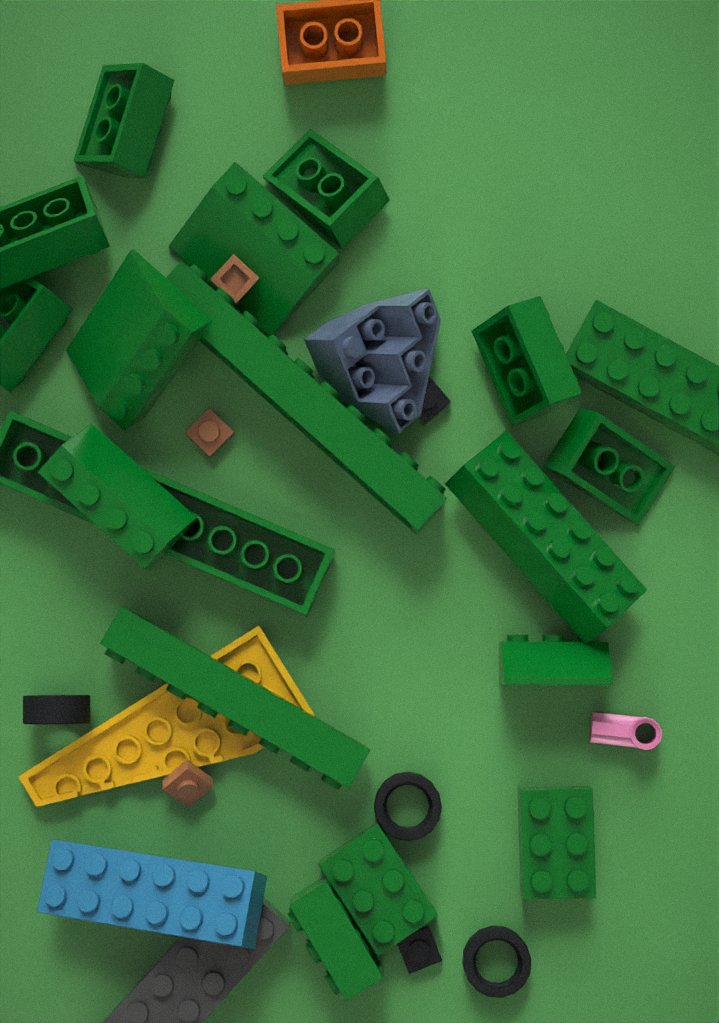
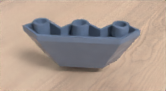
[304,289,441,434]

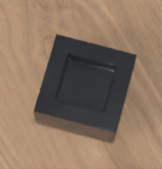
[418,377,451,426]
[397,925,442,974]

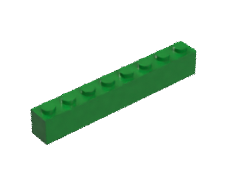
[99,606,370,790]

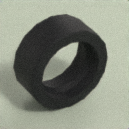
[23,695,90,724]
[374,771,442,841]
[462,925,531,998]

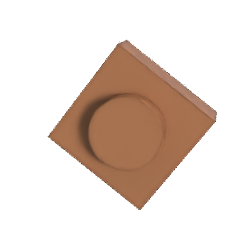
[210,254,259,305]
[185,408,235,458]
[162,760,213,808]

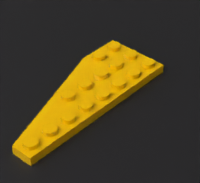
[18,626,315,807]

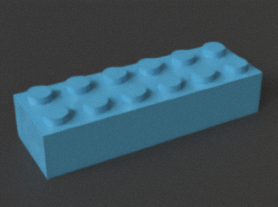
[37,839,268,950]

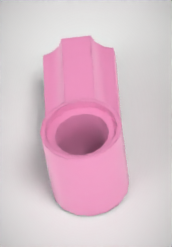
[589,712,662,750]

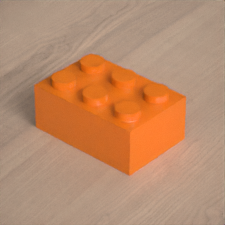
[276,0,386,85]

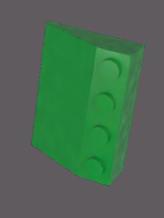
[169,162,340,336]
[66,249,213,431]

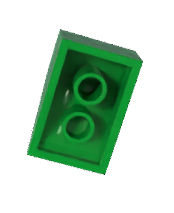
[263,129,390,249]
[544,407,675,526]

